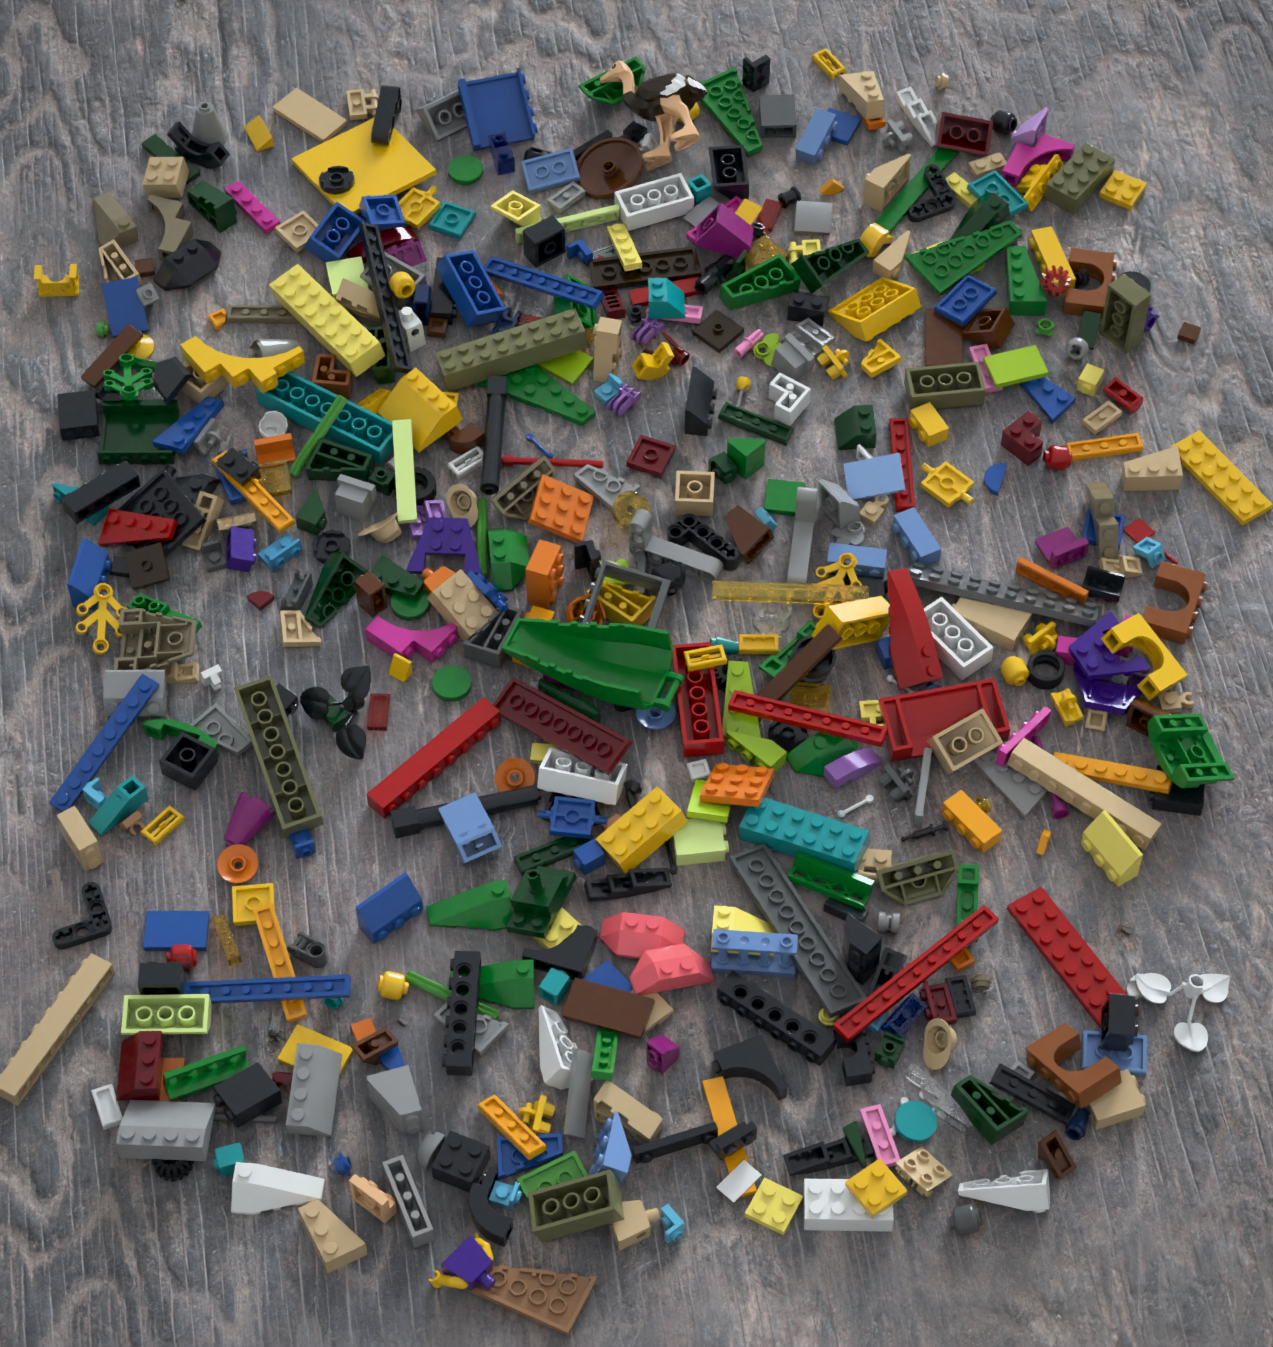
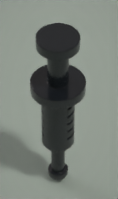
[901,821,948,842]

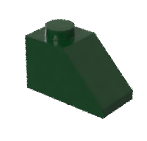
[295,489,327,536]

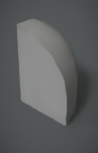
[417,1131,445,1171]

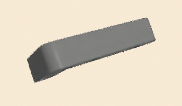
[786,487,817,590]
[629,509,723,583]

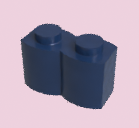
[412,284,432,326]

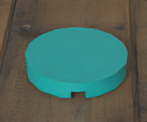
[894,1101,937,1143]

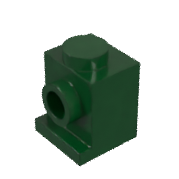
[708,451,737,484]
[367,465,395,496]
[874,1030,905,1069]

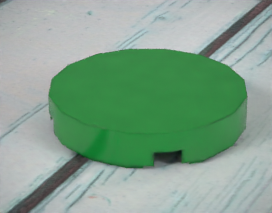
[448,155,483,185]
[391,590,430,621]
[432,665,471,701]

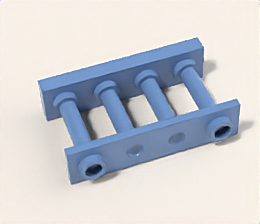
[711,929,798,978]

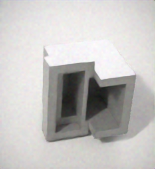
[771,333,815,381]
[335,474,377,522]

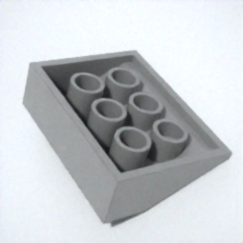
[116,1100,216,1161]

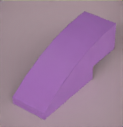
[824,748,883,789]

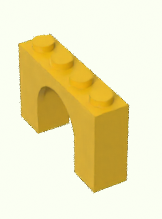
[1100,613,1187,701]

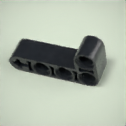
[371,85,402,145]
[667,513,739,571]

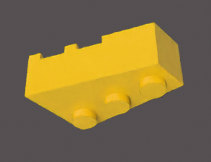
[587,581,657,626]

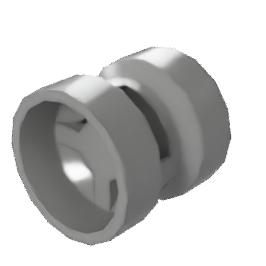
[877,912,900,934]

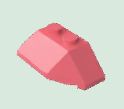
[599,912,685,959]
[629,944,715,995]

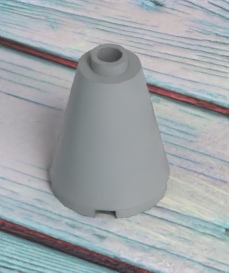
[192,102,227,145]
[249,339,303,358]

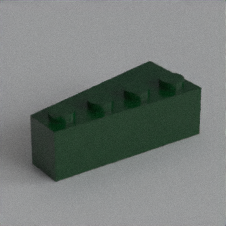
[791,238,869,294]

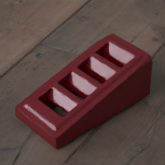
[601,288,625,319]

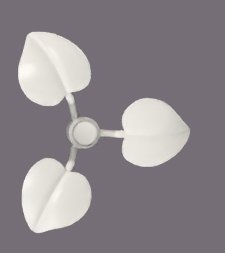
[1135,973,1230,1052]

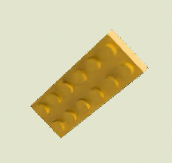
[1170,430,1273,526]

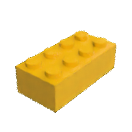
[812,596,890,650]
[595,786,688,874]

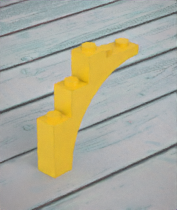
[180,336,305,394]

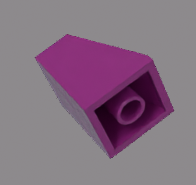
[694,203,754,258]

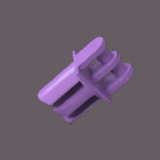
[630,316,665,347]
[606,384,642,417]

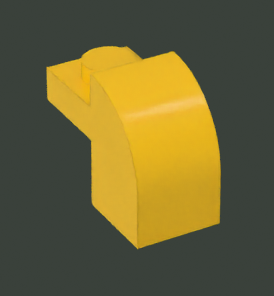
[860,223,894,257]
[631,342,674,380]

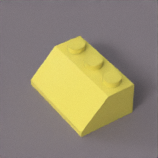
[1081,810,1143,887]

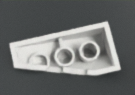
[231,1162,325,1215]

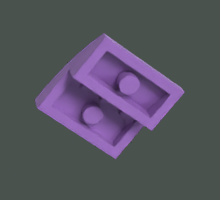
[406,500,448,540]

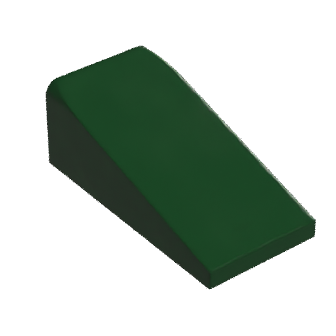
[726,250,747,282]
[1077,311,1101,350]
[323,694,351,732]
[842,1121,867,1169]

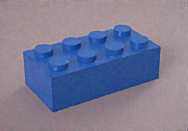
[436,249,506,327]

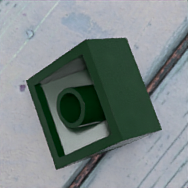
[834,405,877,450]

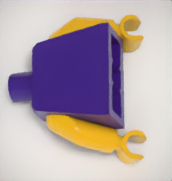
[428,1233,496,1291]

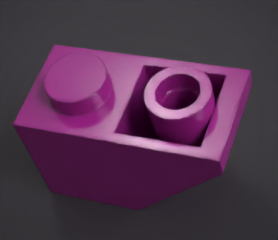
[647,1035,680,1074]

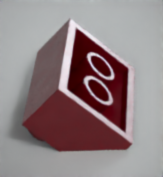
[935,112,993,156]
[116,1031,165,1101]

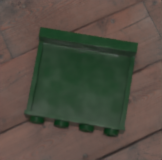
[97,399,180,465]

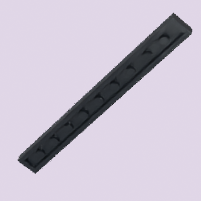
[359,222,412,374]

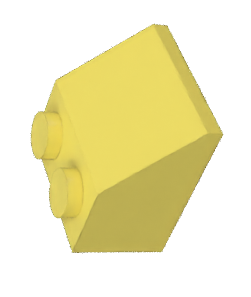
[490,190,541,227]

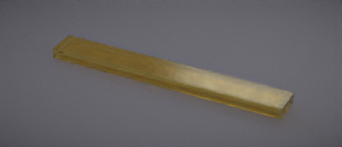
[712,581,869,604]

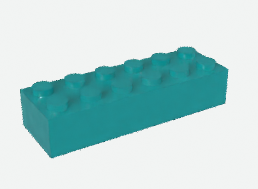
[739,798,869,873]

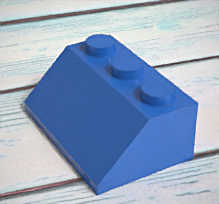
[67,538,112,610]
[356,872,423,944]

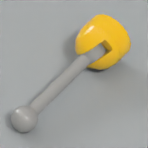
[736,376,751,407]

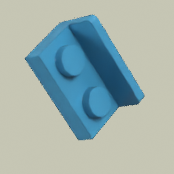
[258,533,303,572]

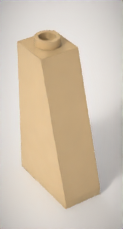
[952,597,1032,652]

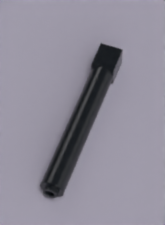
[480,376,507,495]
[391,785,542,839]

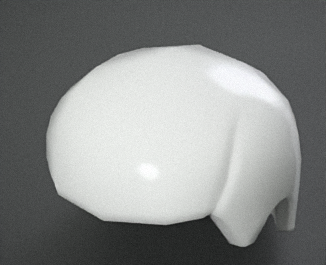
[258,411,288,438]

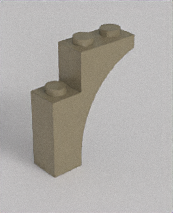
[147,194,193,261]
[1086,482,1118,560]

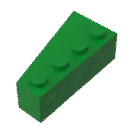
[1005,246,1047,316]
[719,253,801,310]

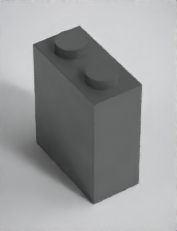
[759,94,797,138]

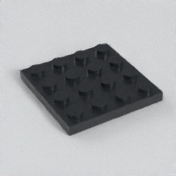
[118,468,207,557]

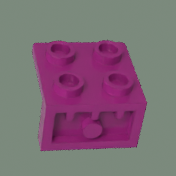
[384,239,427,267]
[1035,527,1089,570]

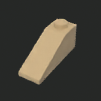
[872,230,911,280]
[182,491,224,551]

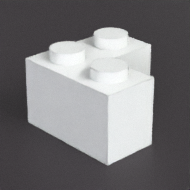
[769,372,811,427]

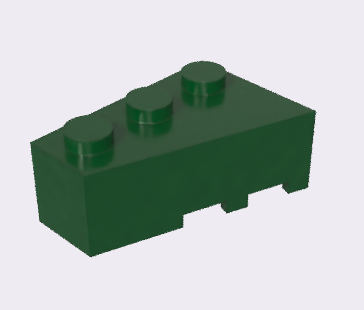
[186,180,237,233]
[366,326,396,384]
[305,438,375,482]
[949,1075,1029,1145]

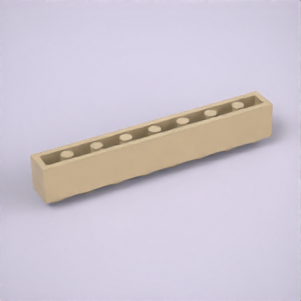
[1007,738,1162,851]
[0,953,115,1106]

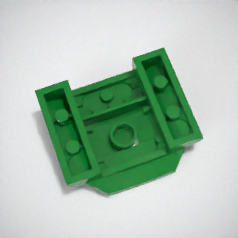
[1148,713,1235,788]

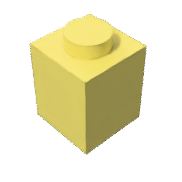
[1077,363,1104,397]

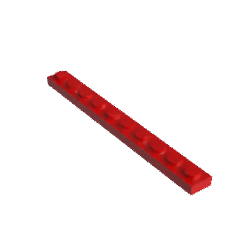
[833,905,999,1043]

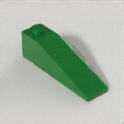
[426,879,513,931]
[450,960,535,1009]

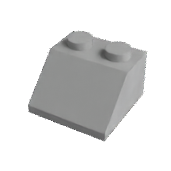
[818,479,861,529]

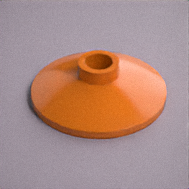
[495,758,535,792]
[217,844,259,884]

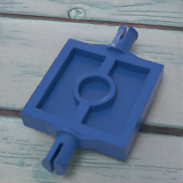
[467,570,508,612]
[538,796,608,839]

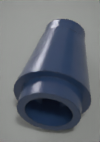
[1065,1108,1090,1140]

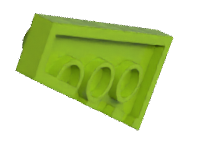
[722,661,761,739]

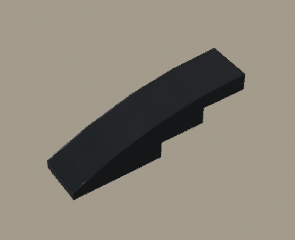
[584,868,672,902]
[783,1134,875,1176]

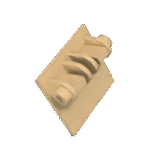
[895,1146,953,1198]

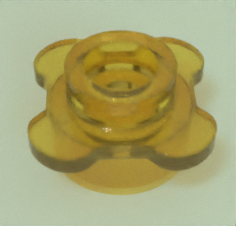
[974,795,992,814]

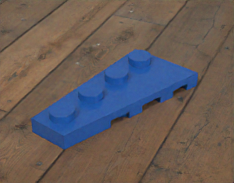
[152,397,225,454]

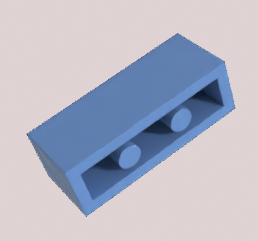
[795,108,838,165]
[891,507,941,566]
[827,543,887,579]

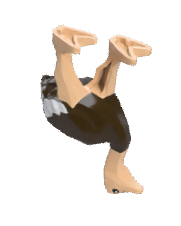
[600,61,707,171]

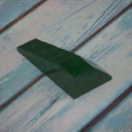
[950,192,1010,240]
[304,552,368,628]
[538,678,601,724]

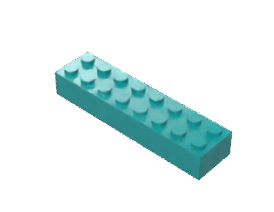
[256,372,394,466]

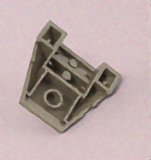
[113,608,197,670]

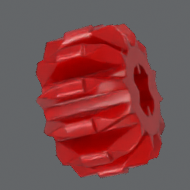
[1040,265,1071,297]

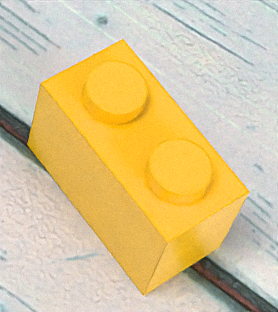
[908,402,949,448]

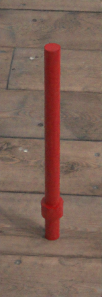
[501,455,603,468]

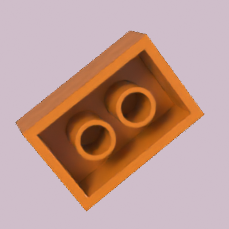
[525,539,565,610]

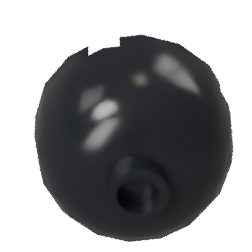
[646,562,686,596]

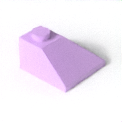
[1011,107,1049,149]

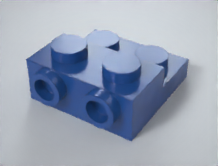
[359,195,405,229]

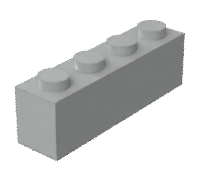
[382,1155,435,1248]

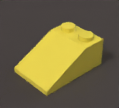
[711,906,774,956]

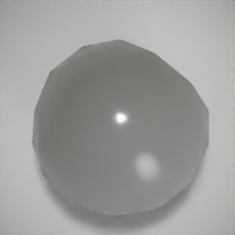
[1065,337,1089,360]

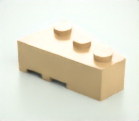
[839,71,884,119]
[98,239,144,287]
[335,278,381,324]
[593,317,622,383]
[1121,446,1183,491]
[593,1080,663,1144]
[298,1199,368,1274]

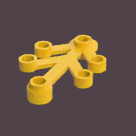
[807,553,863,620]
[75,583,127,655]

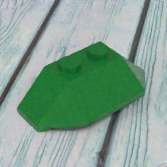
[578,56,646,106]
[488,527,529,592]
[786,716,858,777]

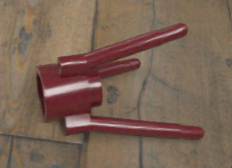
[643,331,690,366]

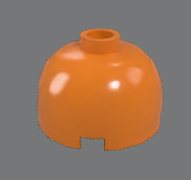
[565,595,606,625]

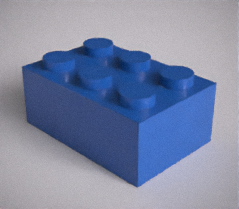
[304,202,366,263]

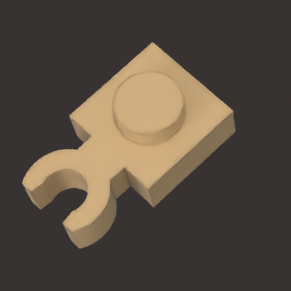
[860,496,889,526]
[1157,691,1195,713]

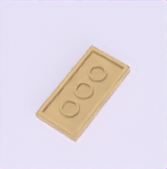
[273,88,348,143]

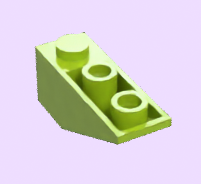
[725,730,787,773]

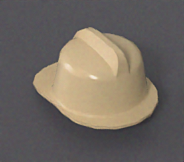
[446,484,478,528]
[358,513,402,543]
[923,1018,957,1070]

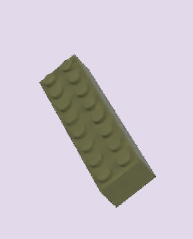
[435,308,589,392]
[234,675,324,838]

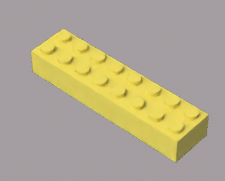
[269,264,385,377]

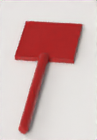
[1123,518,1178,565]

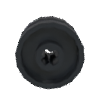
[787,636,836,687]

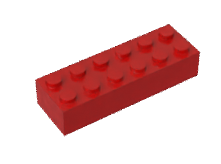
[672,642,724,757]

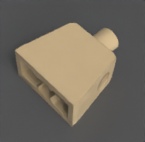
[610,1200,660,1250]

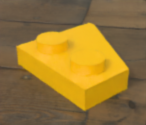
[861,339,902,378]

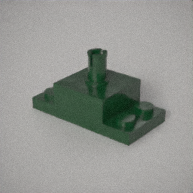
[506,866,577,939]

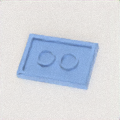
[843,453,906,501]

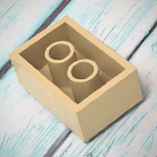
[427,569,497,642]

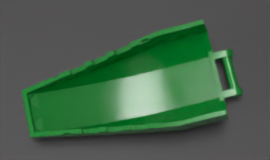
[502,618,684,712]

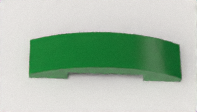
[759,620,816,679]
[142,719,219,758]
[956,864,979,942]

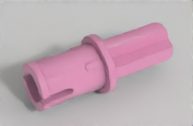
[733,329,764,359]

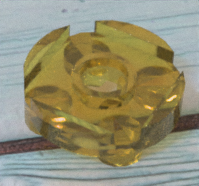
[612,491,650,529]

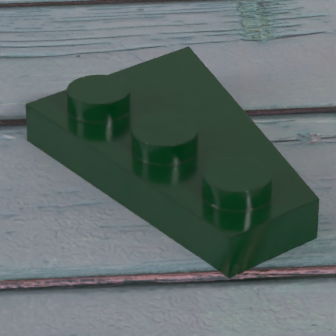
[371,555,425,601]

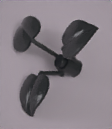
[300,665,371,759]

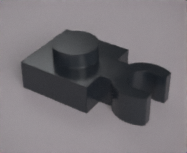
[620,120,647,143]

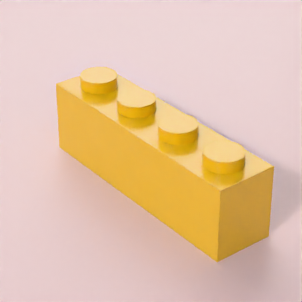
[1028,226,1076,295]

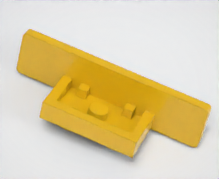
[1016,154,1064,212]

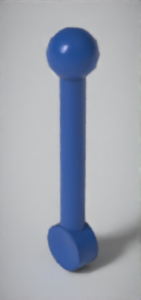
[526,433,553,458]

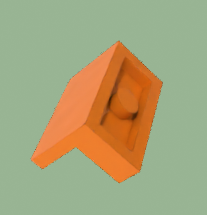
[254,433,296,469]

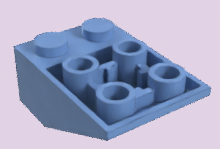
[438,792,503,865]
[588,1111,632,1184]

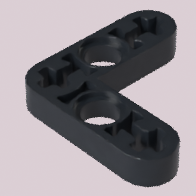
[907,164,956,222]
[52,882,113,950]

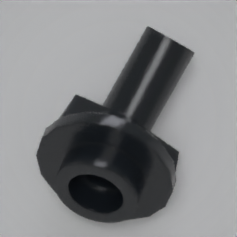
[624,779,642,809]

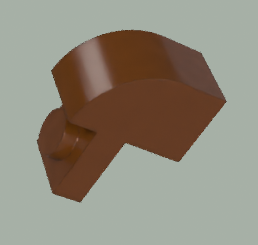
[443,422,484,454]

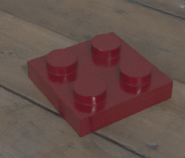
[626,435,676,478]

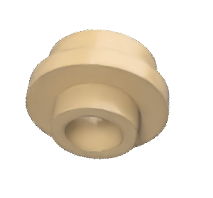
[935,73,949,90]

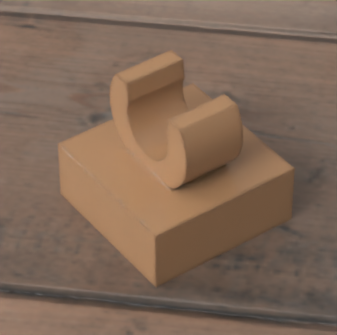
[118,810,145,836]

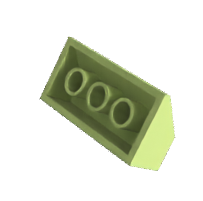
[121,994,212,1035]

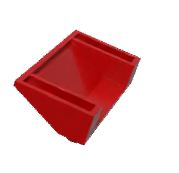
[878,678,1011,762]

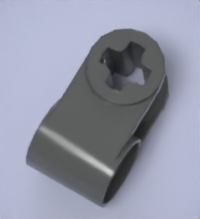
[287,931,328,968]

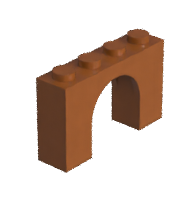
[1063,248,1117,319]
[1142,561,1208,645]
[1025,1023,1122,1108]

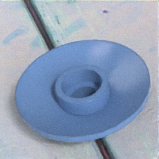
[636,696,676,730]

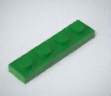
[591,1028,619,1081]

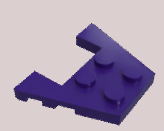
[406,517,482,575]
[1068,612,1150,680]
[1073,662,1147,715]

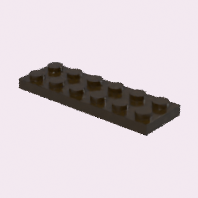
[588,246,702,291]

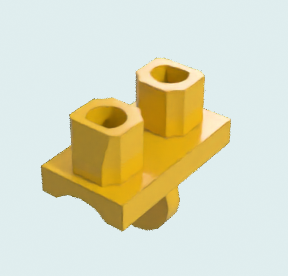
[817,345,850,380]
[1022,621,1058,656]
[1050,688,1084,727]
[518,1095,556,1134]

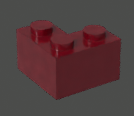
[1001,411,1043,466]

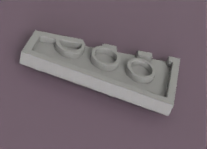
[971,751,1049,820]

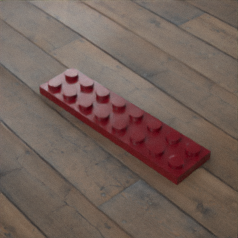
[493,677,632,776]

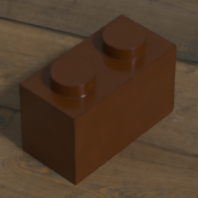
[354,571,387,618]

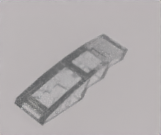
[906,1063,972,1137]

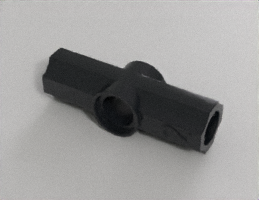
[694,254,736,295]

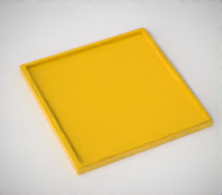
[291,117,437,215]

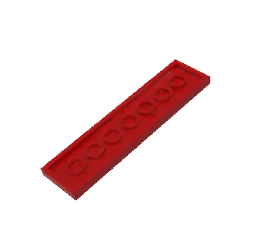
[1007,887,1140,1029]

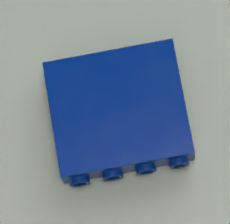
[457,68,538,151]

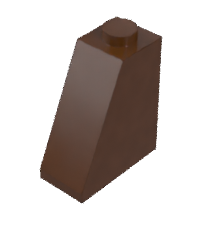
[725,505,774,564]

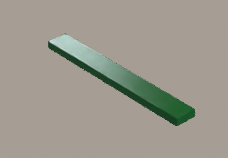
[875,148,960,234]

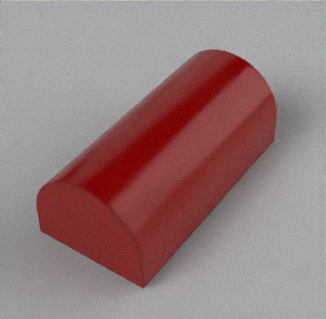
[1103,377,1143,414]

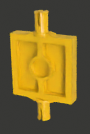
[399,185,441,230]
[920,461,974,508]

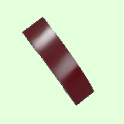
[346,227,419,264]

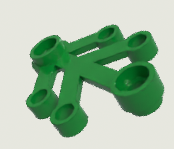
[103,354,153,401]

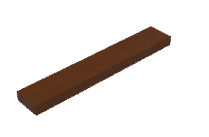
[757,624,843,722]

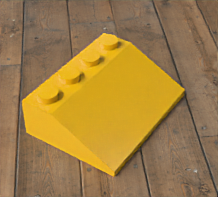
[828,277,921,342]
[377,367,463,453]

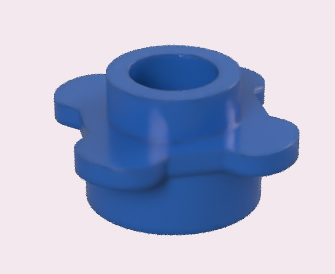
[334,1152,352,1177]

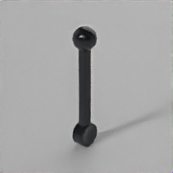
[664,838,677,875]

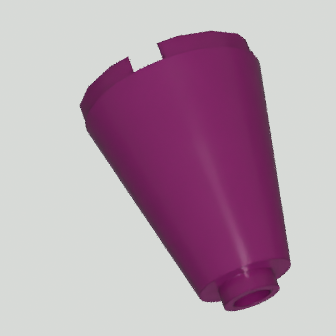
[223,792,275,847]

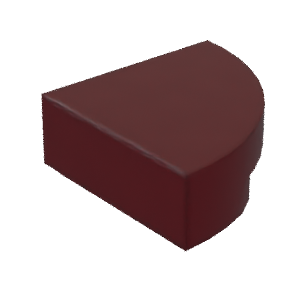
[247,591,275,611]

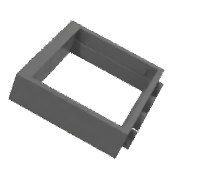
[579,560,671,629]

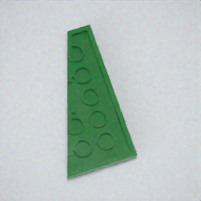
[700,67,763,156]
[904,221,1022,296]
[478,365,596,426]

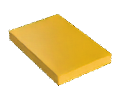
[277,1024,354,1077]

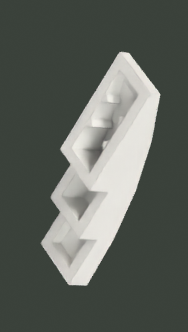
[894,86,937,147]

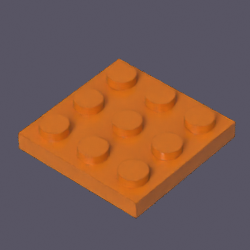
[528,474,594,543]
[700,763,774,807]

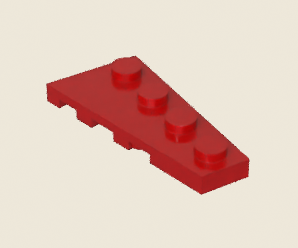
[98,509,178,547]

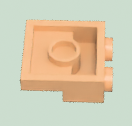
[349,1174,397,1224]

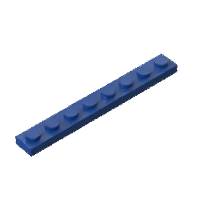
[484,256,605,310]
[49,673,160,812]
[185,974,351,1004]

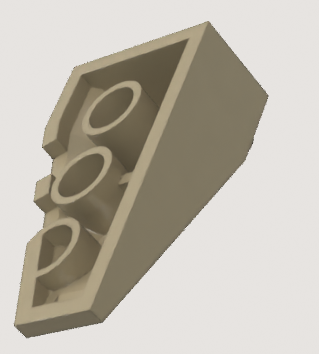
[93,192,139,248]

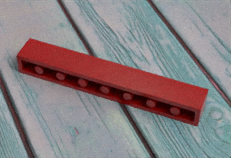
[367,697,501,819]

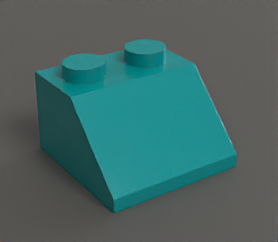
[648,278,685,319]

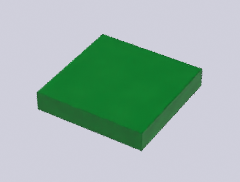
[764,479,806,516]

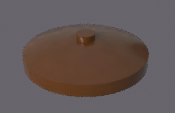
[577,137,644,199]

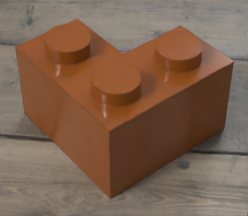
[312,354,353,399]

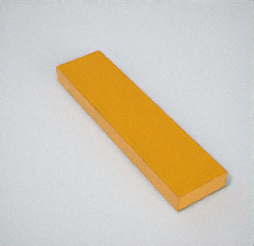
[1065,433,1143,461]
[477,1094,546,1160]

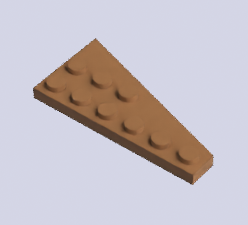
[464,1265,598,1336]

